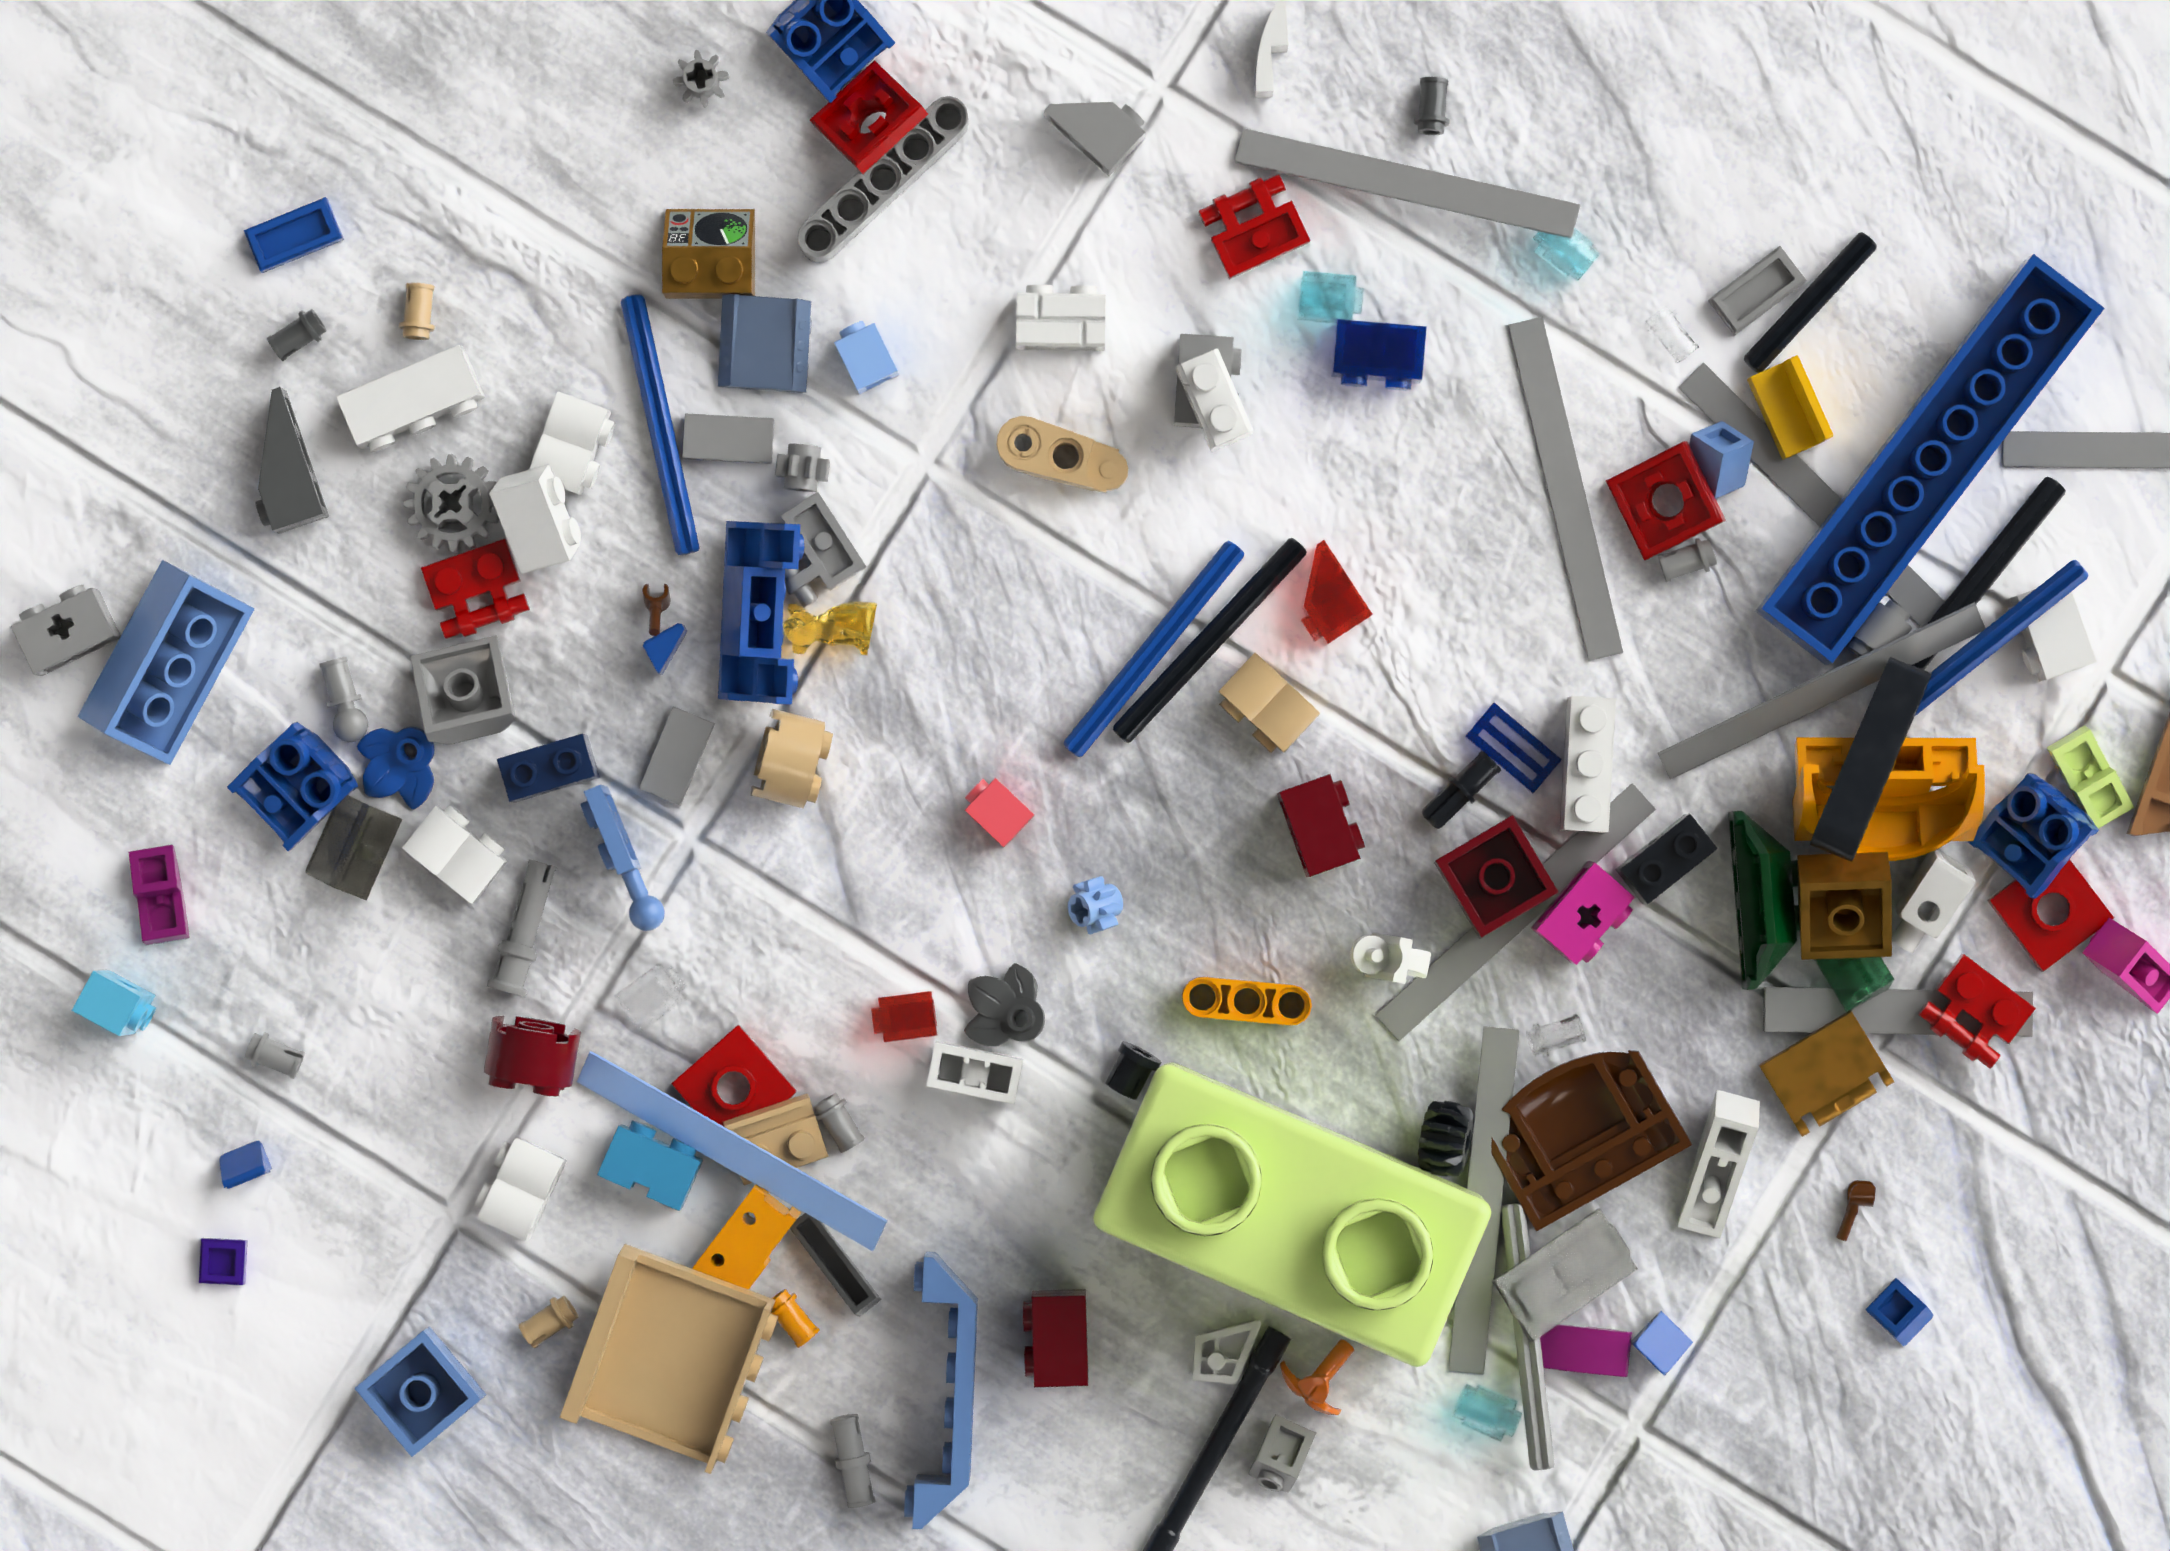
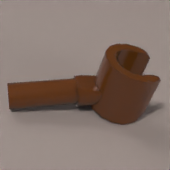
[642,584,671,636]
[1836,1180,1876,1241]

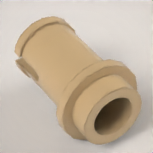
[399,283,435,340]
[518,1296,578,1348]

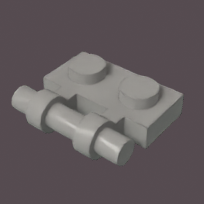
[781,492,867,608]

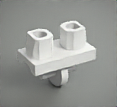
[1350,933,1431,984]

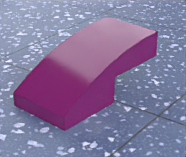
[128,845,190,945]
[1538,1322,1632,1377]

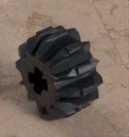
[1417,1101,1474,1177]

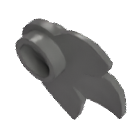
[964,963,1045,1047]

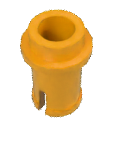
[771,1289,820,1348]

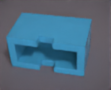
[597,1120,703,1211]

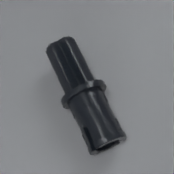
[1422,750,1502,829]

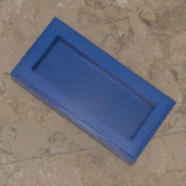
[244,197,344,273]

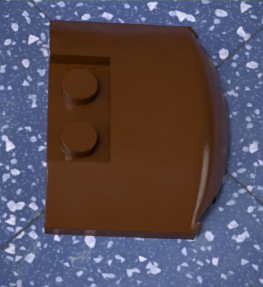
[1491,1050,1692,1232]

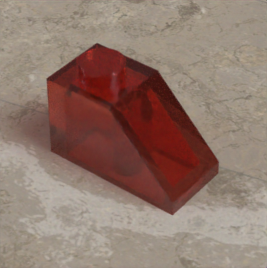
[1300,540,1373,646]

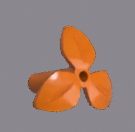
[1280,1339,1354,1415]

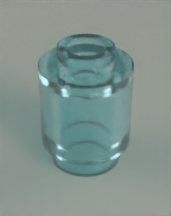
[1533,228,1600,281]
[1452,1384,1522,1442]

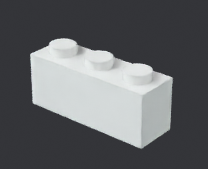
[336,345,485,452]
[1559,696,1616,833]

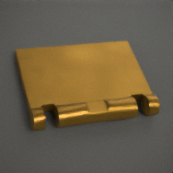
[1759,1010,1894,1137]

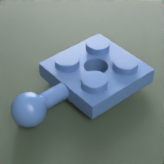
[581,785,665,931]

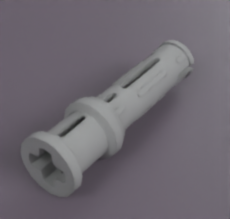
[487,859,557,997]

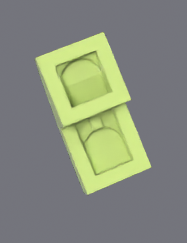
[2047,725,2134,829]

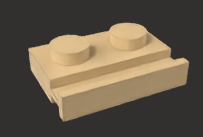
[723,1093,829,1185]

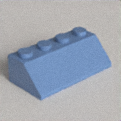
[77,560,255,765]

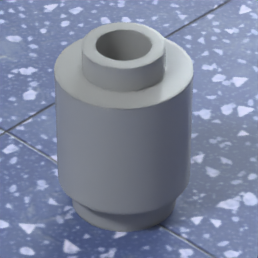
[1847,600,1912,657]

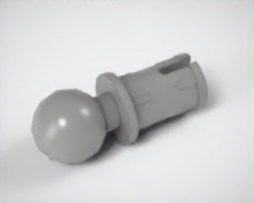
[319,657,368,742]

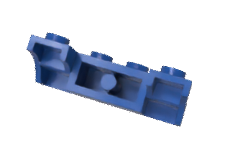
[718,521,805,704]

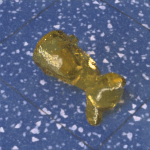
[783,601,877,655]

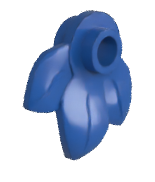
[357,727,434,810]

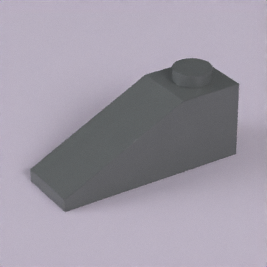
[255,387,329,534]

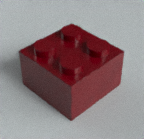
[1277,774,1365,877]
[1434,815,1558,939]
[1023,1289,1088,1388]

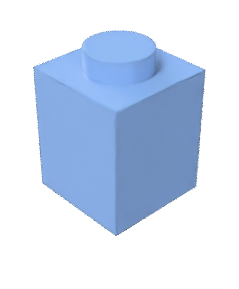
[834,321,899,394]

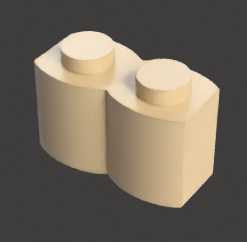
[1219,653,1320,753]

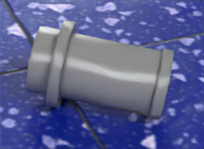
[1658,538,1717,582]
[244,1033,305,1079]
[814,1093,865,1153]

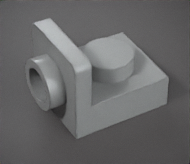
[1248,1414,1316,1492]

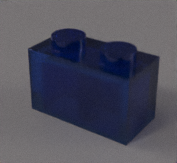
[1331,319,1427,391]

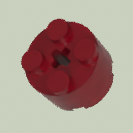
[484,1016,581,1097]

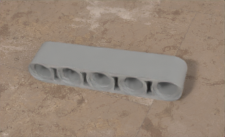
[797,96,969,263]

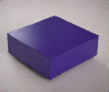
[199,1237,248,1285]

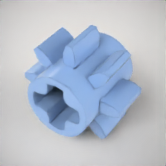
[1068,876,1123,934]

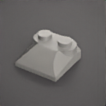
[410,635,516,745]

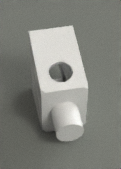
[1892,849,1976,953]

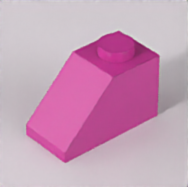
[2082,918,2170,1014]

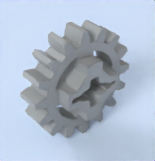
[403,454,499,552]

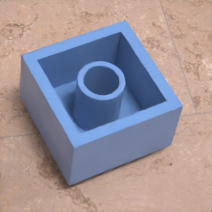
[354,1326,487,1457]

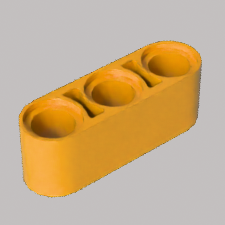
[1182,977,1312,1025]

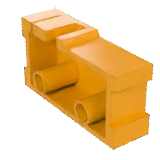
[692,1185,801,1290]

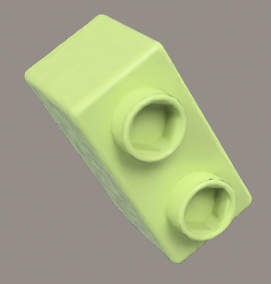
[1093,1062,1491,1367]

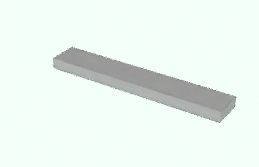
[1763,987,2033,1037]

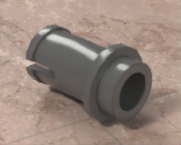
[1414,77,1449,135]
[267,309,327,361]

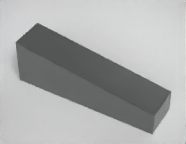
[790,1213,882,1317]

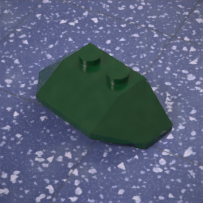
[1728,811,1800,990]

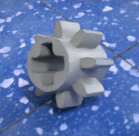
[673,50,729,108]
[775,444,830,492]

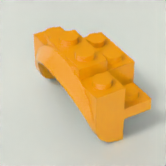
[1792,737,1985,861]

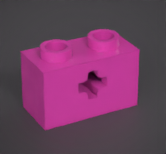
[1531,861,1635,965]

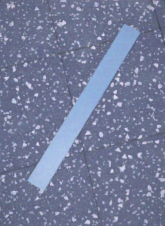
[577,1051,888,1251]

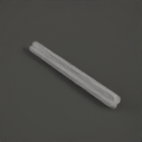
[1501,1203,1554,1471]

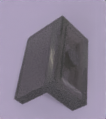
[305,795,402,900]

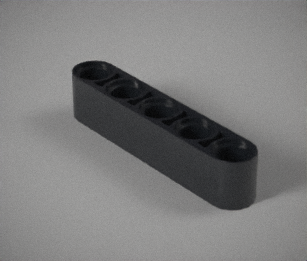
[1810,657,1932,862]

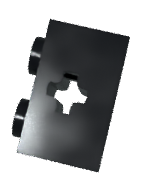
[1615,814,1718,904]

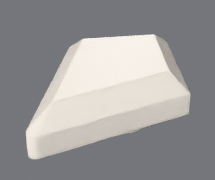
[1192,1320,1262,1384]

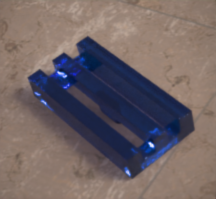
[1464,702,1562,794]

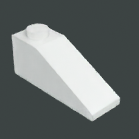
[1677,1090,1760,1239]

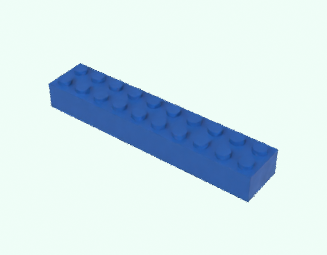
[1755,254,2105,665]

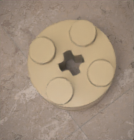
[751,709,833,808]

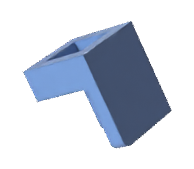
[1689,421,1754,499]

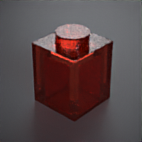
[871,990,938,1042]

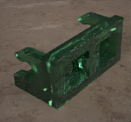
[1814,957,1895,1013]

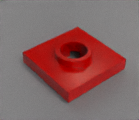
[810,60,928,174]
[1606,441,1726,561]
[1987,859,2114,972]
[671,1025,798,1127]

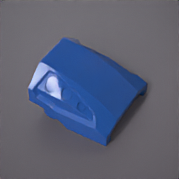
[766,0,896,103]
[227,722,359,851]
[1968,773,2099,899]

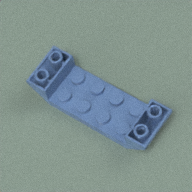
[904,1252,978,1529]

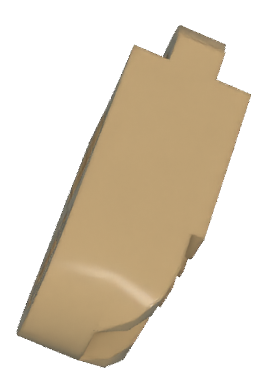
[996,416,1128,493]

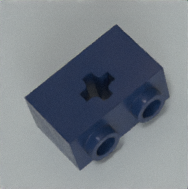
[497,733,600,803]

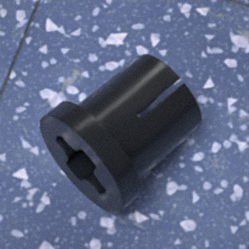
[1105,1041,1161,1100]

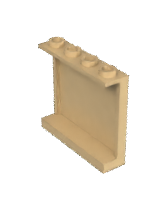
[559,1244,779,1474]

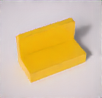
[1747,355,1833,460]

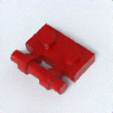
[1198,174,1311,280]
[421,538,530,639]
[1918,954,2036,1069]

